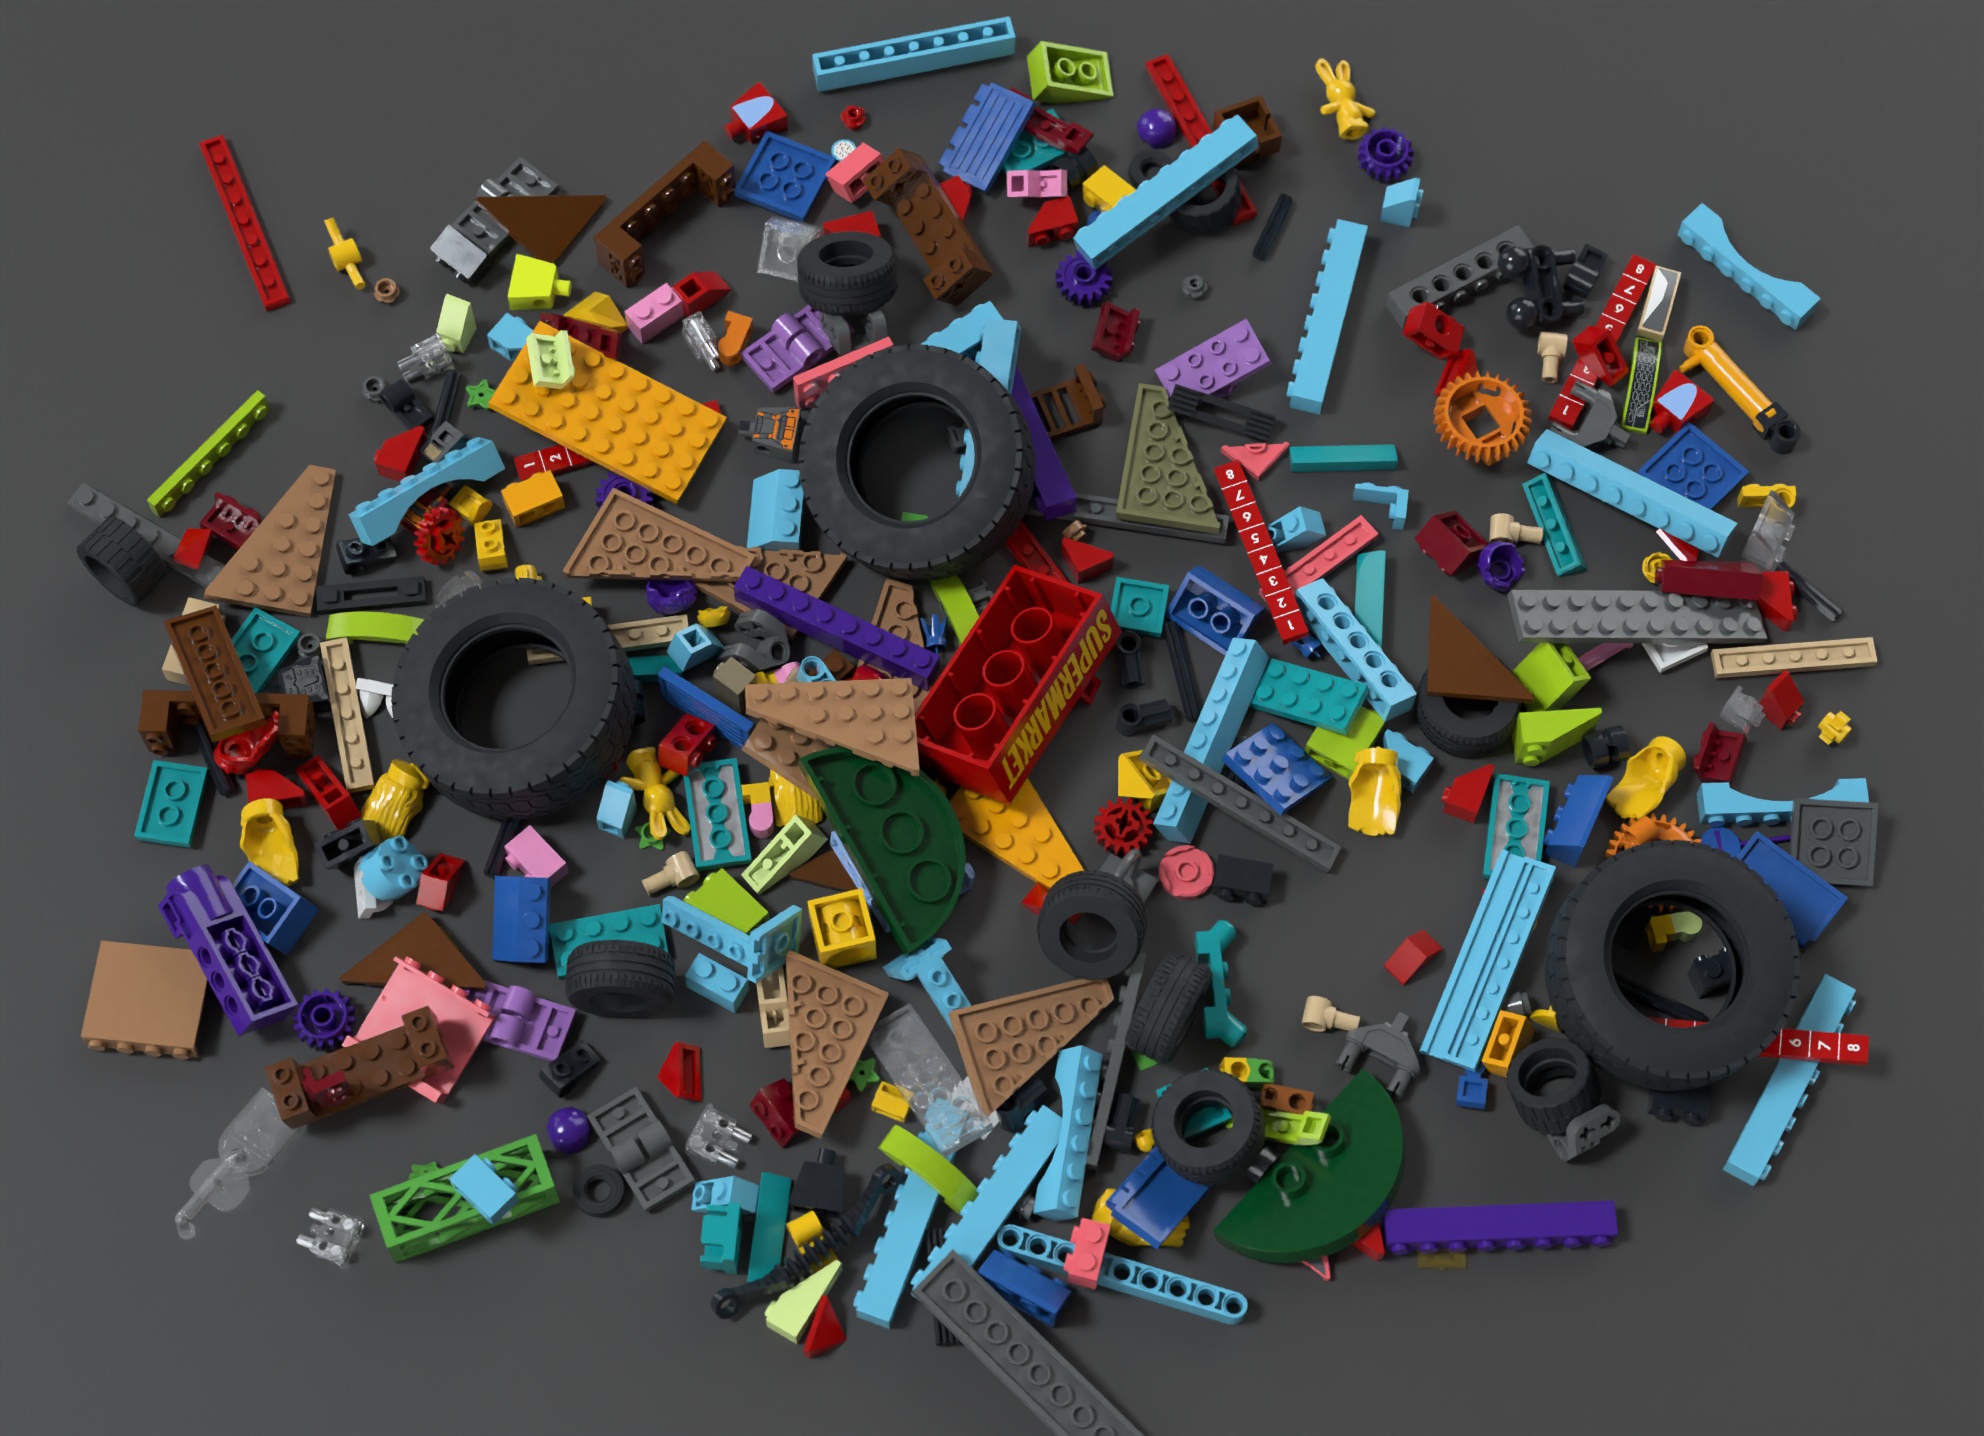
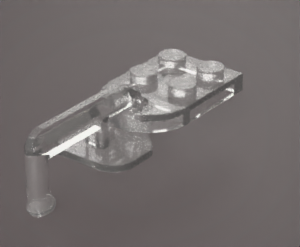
[175,1087,305,1240]

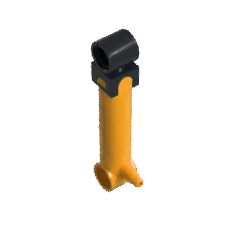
[1679,325,1801,454]

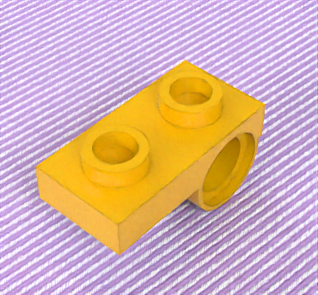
[1737,484,1796,520]
[474,519,508,572]
[786,1211,839,1275]

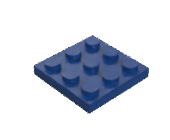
[735,131,836,223]
[1637,422,1749,510]
[1221,723,1332,816]

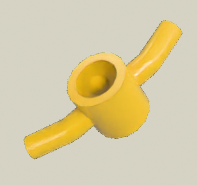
[324,217,365,290]

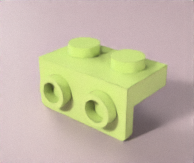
[526,330,575,389]

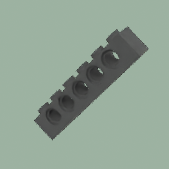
[1386,225,1534,329]

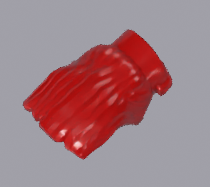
[214,710,280,774]

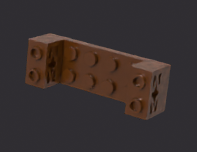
[594,140,736,288]
[863,148,994,306]
[138,690,318,759]
[264,1006,455,1130]

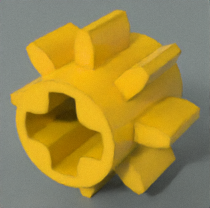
[1818,711,1852,745]

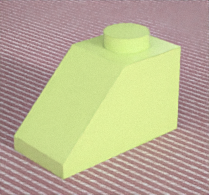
[436,294,477,354]

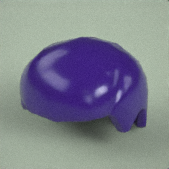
[1137,108,1177,149]
[546,1107,592,1154]

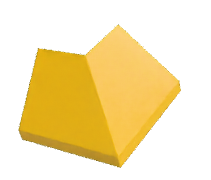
[563,292,628,333]
[1118,750,1172,813]

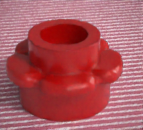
[841,105,866,130]

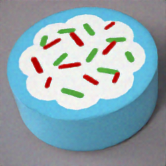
[831,140,856,164]

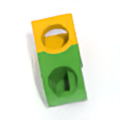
[1219,1057,1274,1089]

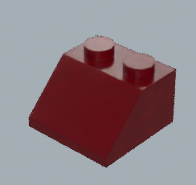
[1414,510,1489,575]

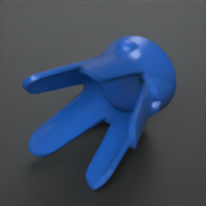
[921,614,949,655]
[1289,625,1322,659]

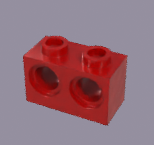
[658,713,716,777]

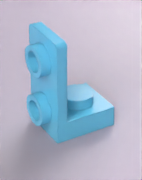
[1353,483,1409,530]

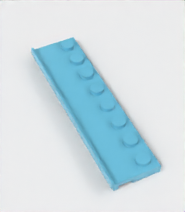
[1420,849,1557,1072]

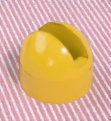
[1133,1128,1156,1153]

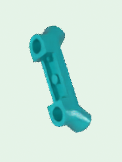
[1195,920,1247,1047]

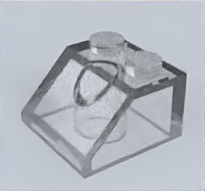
[757,216,822,281]
[1741,490,1795,569]

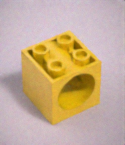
[807,888,877,969]

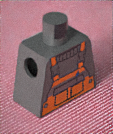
[738,407,802,464]

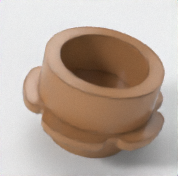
[374,278,400,303]
[1062,520,1087,542]

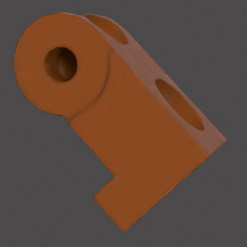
[1258,1084,1314,1115]

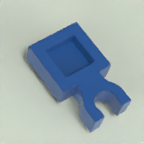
[1456,1061,1488,1109]

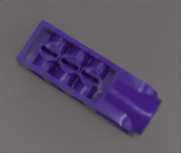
[158,864,298,1036]

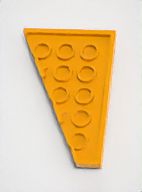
[950,778,1084,889]

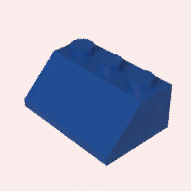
[1164,565,1266,655]
[1543,775,1614,868]
[492,876,552,963]
[978,1250,1071,1328]

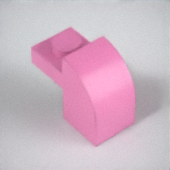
[1007,170,1067,198]

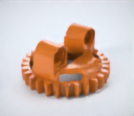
[1433,371,1532,466]
[1605,813,1702,913]

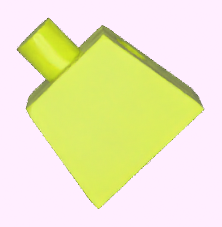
[508,254,571,310]

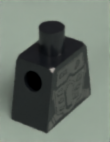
[265,654,332,713]

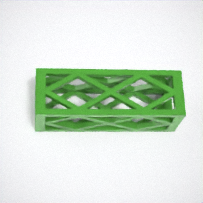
[369,1134,560,1263]

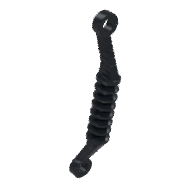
[710,1163,902,1319]

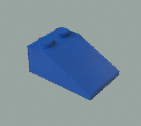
[232,861,319,955]

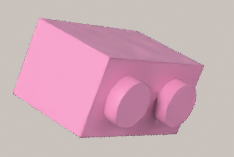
[625,283,684,344]
[504,825,569,887]

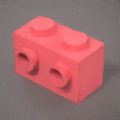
[826,143,884,203]
[1064,1218,1110,1290]

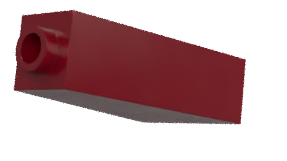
[1655,560,1763,600]

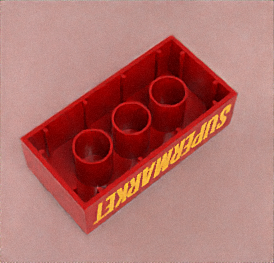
[915,565,1122,805]

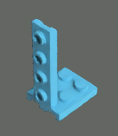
[662,896,802,983]
[883,937,971,1035]

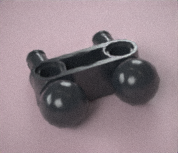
[1497,245,1584,330]

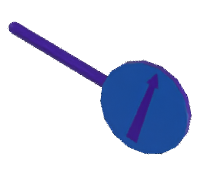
[1701,827,1790,857]

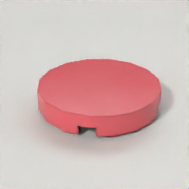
[1158,845,1214,900]

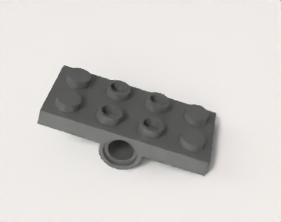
[451,157,559,257]
[587,1087,695,1212]

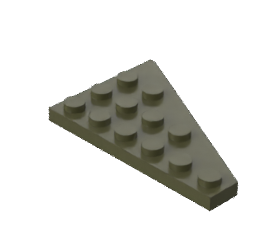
[1116,383,1220,534]

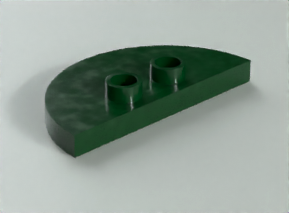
[797,747,966,957]
[1213,1068,1406,1263]

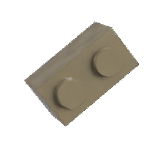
[713,657,757,715]

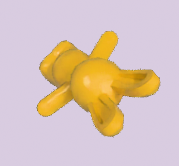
[1315,59,1375,140]
[619,747,691,840]

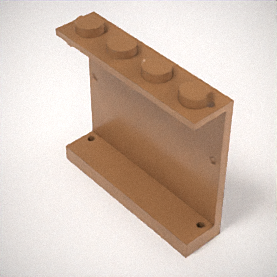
[81,941,208,1059]

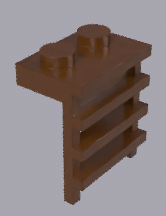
[1030,363,1106,440]

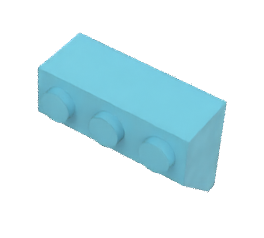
[747,469,805,551]

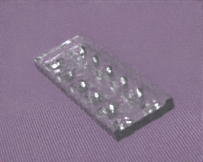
[867,1003,994,1158]

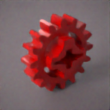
[414,506,465,566]
[1093,797,1153,856]

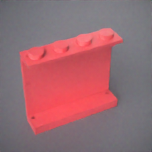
[342,956,497,1105]

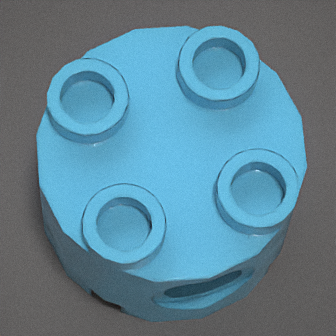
[359,835,428,901]

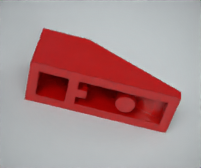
[295,755,363,831]

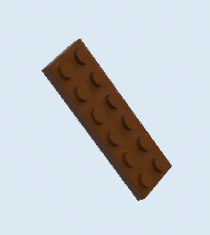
[163,605,266,742]

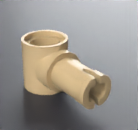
[1538,332,1567,384]
[1489,513,1543,544]
[642,851,700,896]
[1301,996,1360,1032]

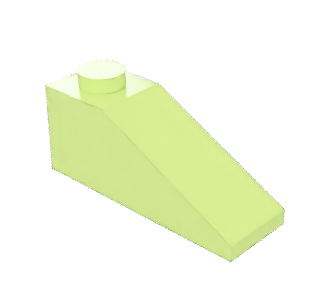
[741,815,827,894]
[765,1260,842,1344]

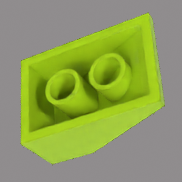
[1027,41,1113,104]
[1512,708,1602,766]

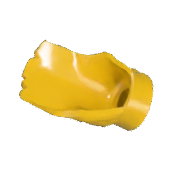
[1605,736,1686,819]
[1348,746,1402,837]
[361,759,430,841]
[769,769,823,827]
[240,798,299,887]
[1092,1189,1190,1248]

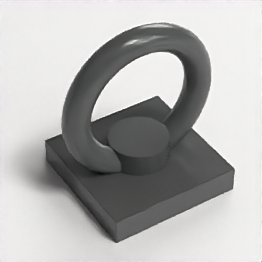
[1099,849,1158,905]

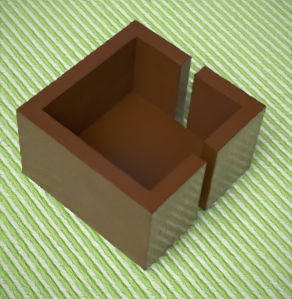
[1213,95,1282,167]

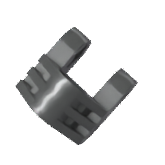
[819,308,888,356]
[717,609,790,672]
[1546,1104,1620,1161]

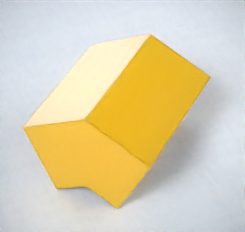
[871,1081,915,1123]

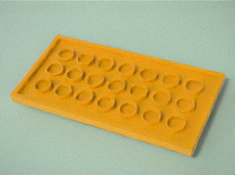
[488,321,727,505]

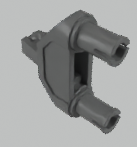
[1550,379,1630,450]
[1334,1012,1420,1100]

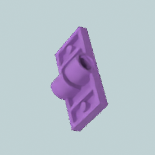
[740,305,855,393]
[1155,319,1271,415]
[464,980,577,1062]

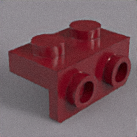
[1090,302,1140,362]
[199,492,262,550]
[1693,722,1747,786]
[301,1067,354,1108]
[750,1078,804,1148]

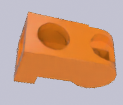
[718,311,754,366]

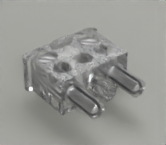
[682,311,720,371]
[397,333,455,382]
[685,1104,752,1168]
[297,1208,366,1269]

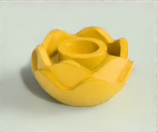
[1642,552,1673,584]
[697,606,731,627]

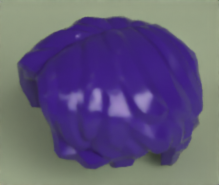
[1477,540,1525,593]
[646,580,697,615]

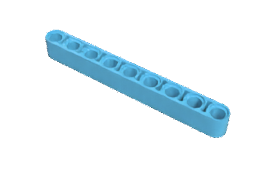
[997,1225,1248,1325]

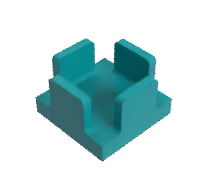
[700,1202,743,1275]

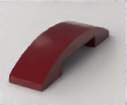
[1009,87,1094,154]
[539,312,621,359]

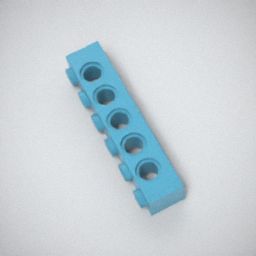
[1294,578,1417,722]

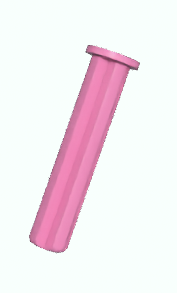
[1578,643,1633,671]

